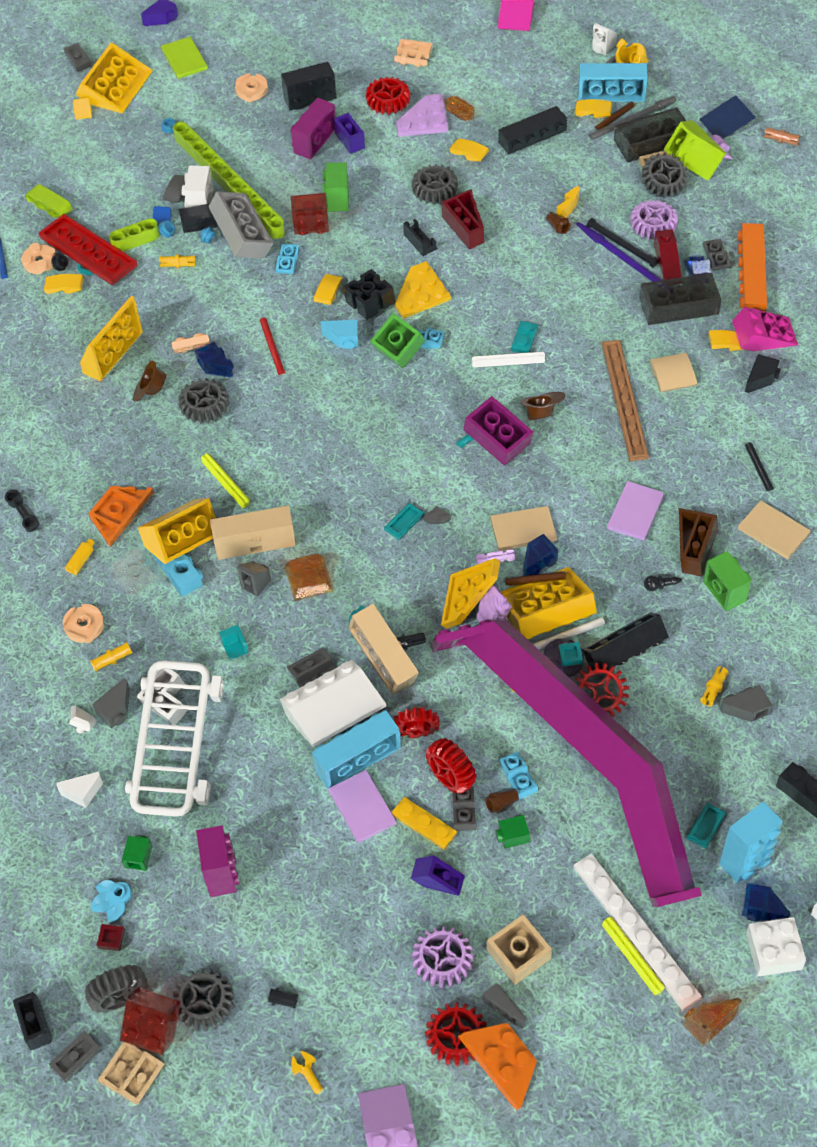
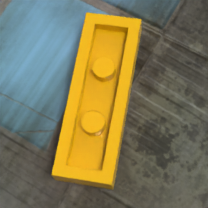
[391,797,457,850]

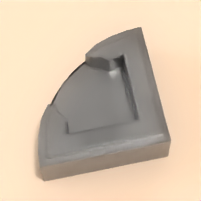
[423,506,451,524]

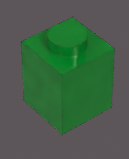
[495,815,530,849]
[122,835,152,871]

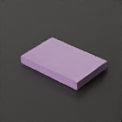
[607,481,664,541]
[328,770,396,843]

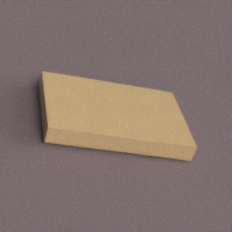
[738,500,811,559]
[490,506,557,551]

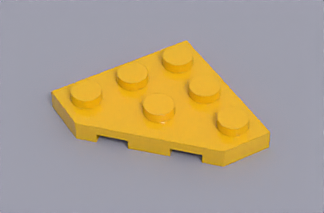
[395,261,451,319]
[441,558,500,628]

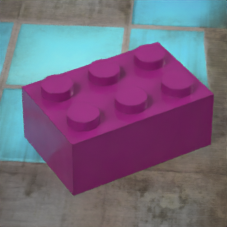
[290,98,336,160]
[463,396,533,466]
[196,825,240,897]

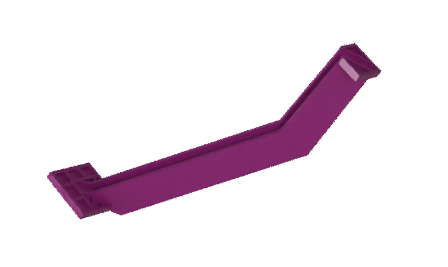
[431,620,702,907]

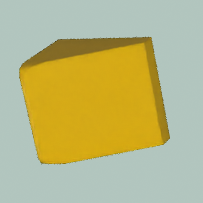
[73,98,92,120]

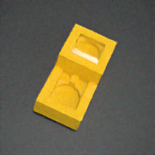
[575,99,613,118]
[449,138,489,161]
[556,186,580,218]
[44,274,84,294]
[314,274,343,305]
[708,330,744,351]

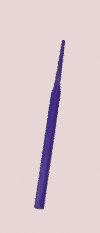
[576,222,674,294]

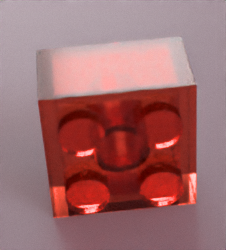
[290,193,329,235]
[120,987,181,1055]

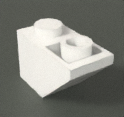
[592,23,617,56]

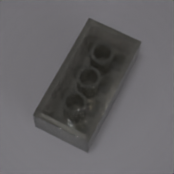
[614,107,686,162]
[639,273,722,325]

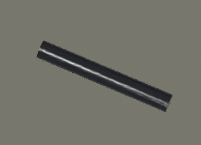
[745,442,774,491]

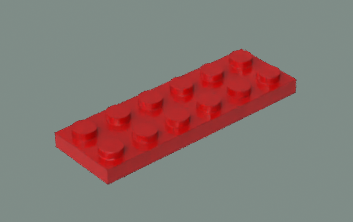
[38,214,138,286]

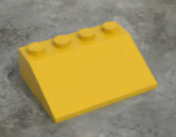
[76,42,153,113]
[80,295,143,381]
[500,567,597,639]

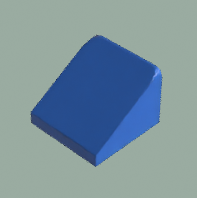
[152,206,172,225]

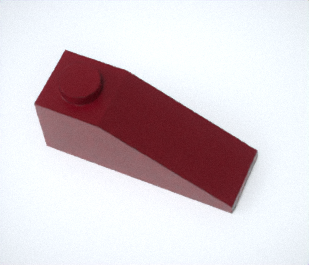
[654,229,683,284]

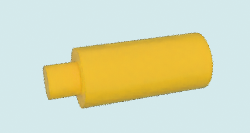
[65,539,95,575]

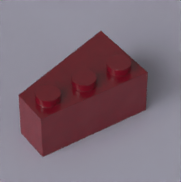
[442,188,484,249]

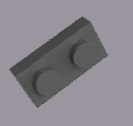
[63,43,92,72]
[49,1031,101,1083]

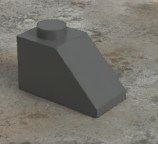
[237,561,271,597]
[92,678,130,729]

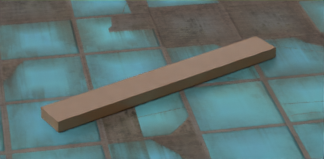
[602,340,649,462]

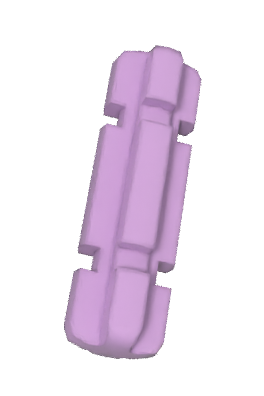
[476,549,515,564]

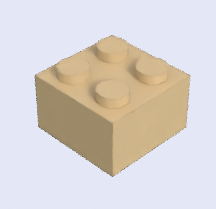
[487,914,552,985]

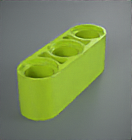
[25,184,73,218]
[109,218,160,252]

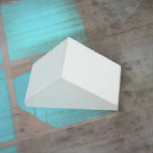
[57,771,103,808]

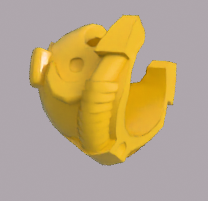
[615,39,649,63]

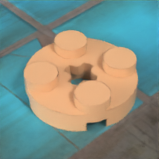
[235,74,268,102]
[21,243,56,274]
[63,604,104,643]

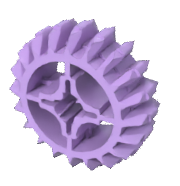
[630,199,678,241]
[412,926,474,989]

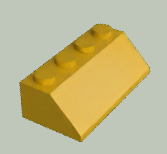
[138,497,216,564]

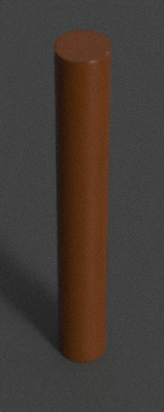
[595,101,635,130]
[505,571,566,586]

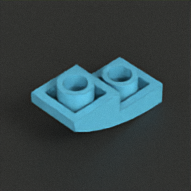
[276,244,300,274]
[416,327,445,349]
[499,751,538,799]

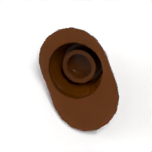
[132,361,166,402]
[521,392,566,420]

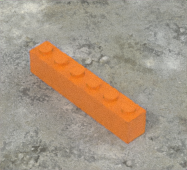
[737,223,767,312]

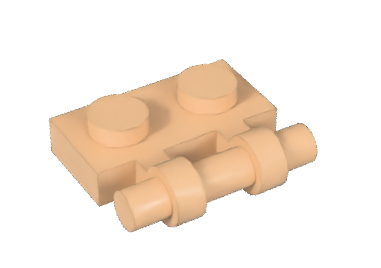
[394,39,432,67]
[171,333,210,354]

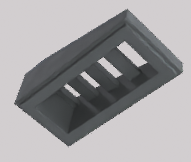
[483,983,526,1028]

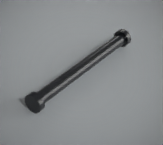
[587,218,659,268]

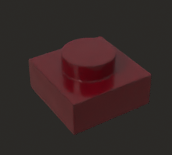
[96,924,125,951]

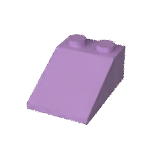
[358,1084,418,1147]

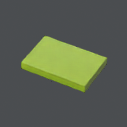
[161,36,208,79]

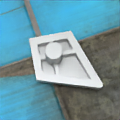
[69,706,97,733]

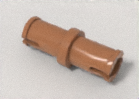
[764,127,800,146]

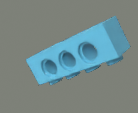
[152,554,203,597]

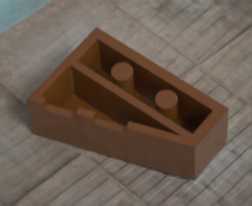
[678,508,718,577]

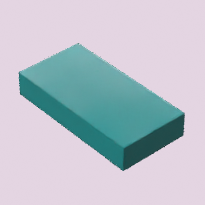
[384,503,424,540]
[686,802,727,849]

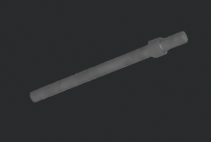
[589,96,676,140]

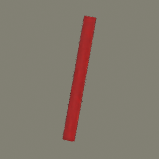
[260,318,285,375]

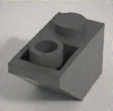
[720,685,772,722]

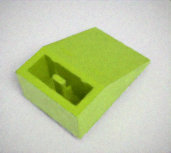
[664,120,726,180]

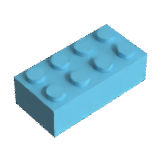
[578,63,648,102]
[312,710,401,789]
[719,801,783,884]

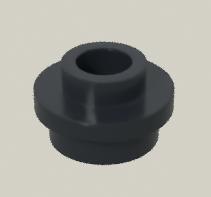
[51,254,69,272]

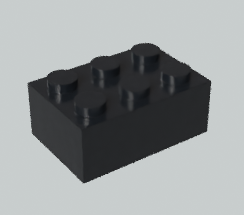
[281,61,337,111]

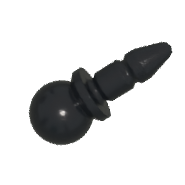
[644,575,682,591]

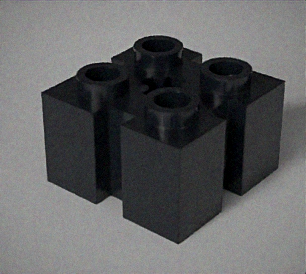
[343,269,396,320]

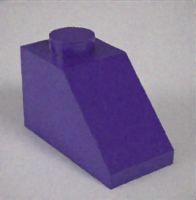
[141,0,178,26]
[410,855,465,896]

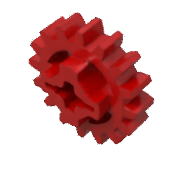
[393,707,440,738]

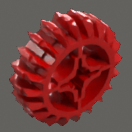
[365,76,410,115]
[575,663,629,718]
[425,738,477,794]
[425,1001,487,1067]

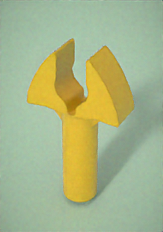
[291,1051,323,1094]

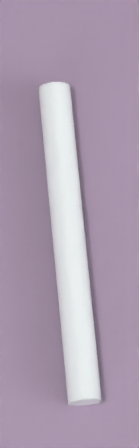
[533,617,605,650]

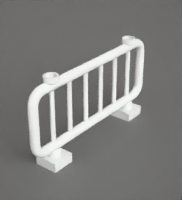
[125,660,224,817]

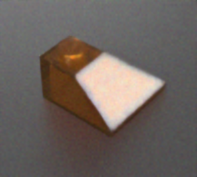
[684,998,742,1046]

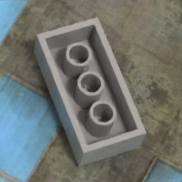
[208,191,273,258]

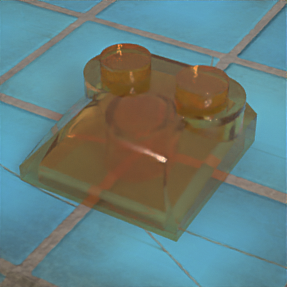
[285,554,333,601]

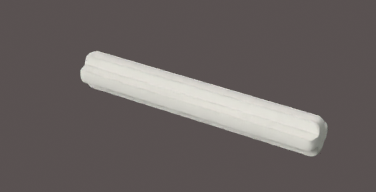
[472,352,545,367]

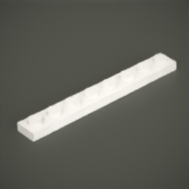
[573,853,702,1011]

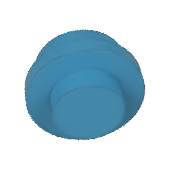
[161,118,177,133]
[158,220,175,238]
[200,226,215,244]

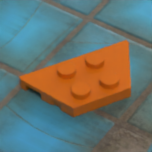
[88,486,154,546]
[458,1023,537,1110]

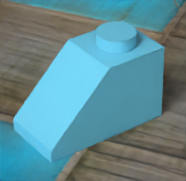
[321,320,358,349]

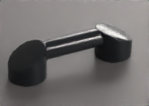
[5,489,40,532]

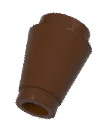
[546,212,571,234]
[485,788,519,814]

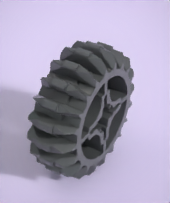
[641,152,688,199]
[412,164,458,205]
[178,377,229,424]
[85,965,148,1013]
[172,968,235,1031]

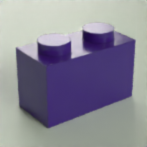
[333,113,365,154]

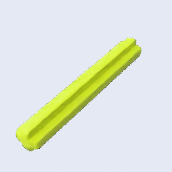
[201,453,251,508]
[602,917,665,995]

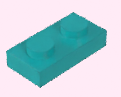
[511,321,538,353]

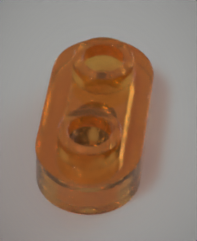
[446,96,474,121]

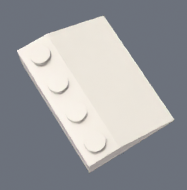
[280,660,386,747]

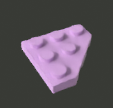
[396,94,448,137]

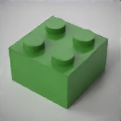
[323,162,349,212]
[370,313,425,368]
[703,551,751,611]

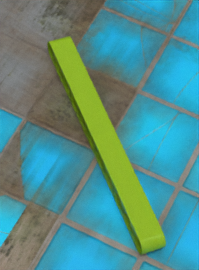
[173,122,285,239]

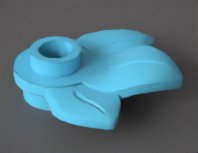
[91,880,132,923]

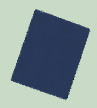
[699,95,756,139]

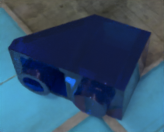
[684,255,712,283]
[195,342,234,378]
[523,534,558,576]
[741,883,790,921]

